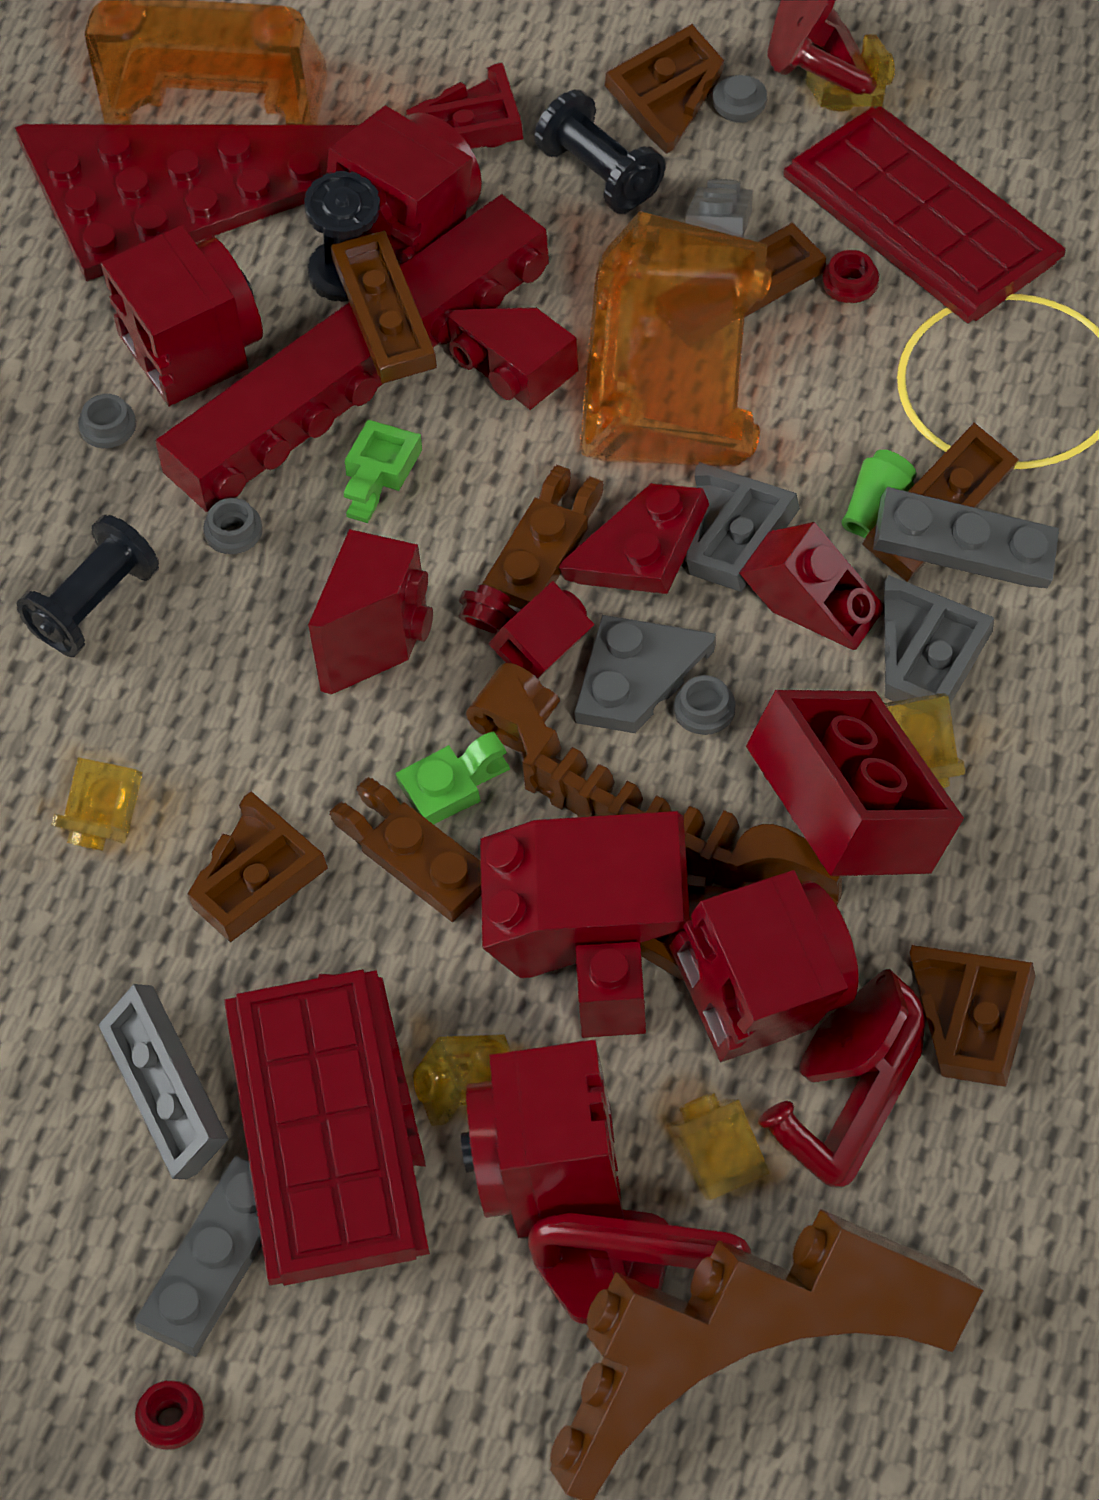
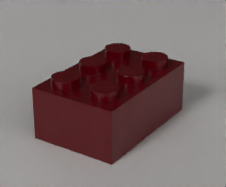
[746,690,964,876]

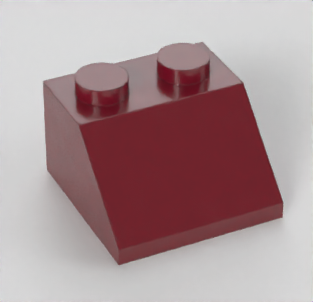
[308,529,433,694]

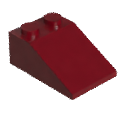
[480,811,690,978]

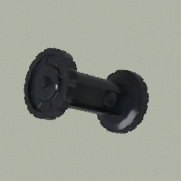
[534,89,666,215]
[304,171,380,302]
[16,514,159,657]

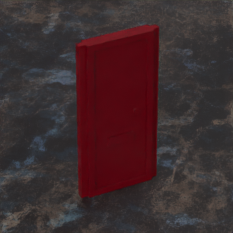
[784,105,1066,324]
[224,969,430,1286]

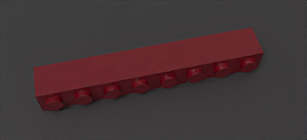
[155,194,549,512]

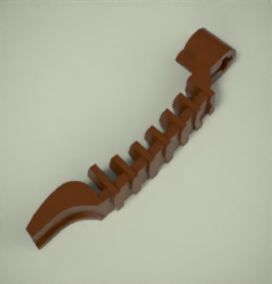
[466,663,842,906]

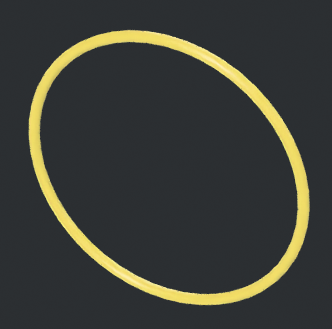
[897,294,1099,469]

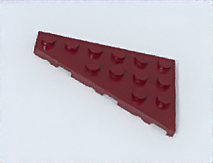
[15,124,358,282]

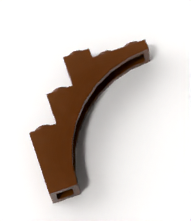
[549,1209,983,1500]

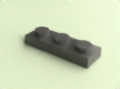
[685,179,753,241]
[873,487,1059,589]
[99,984,229,1179]
[134,1156,262,1357]

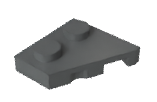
[686,462,800,592]
[884,575,994,721]
[575,615,716,733]

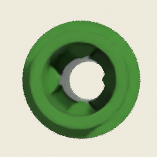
[841,449,917,538]

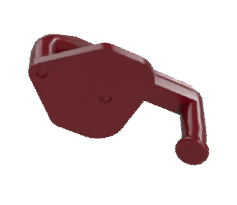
[767,0,877,95]
[758,969,925,1188]
[528,1209,752,1325]

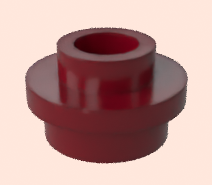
[823,250,879,303]
[459,585,517,634]
[135,1381,205,1450]

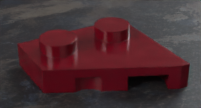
[406,62,524,149]
[559,483,710,594]

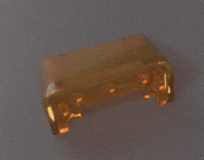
[84,0,327,125]
[580,211,771,467]

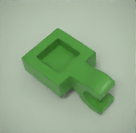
[344,420,422,523]
[395,732,510,825]

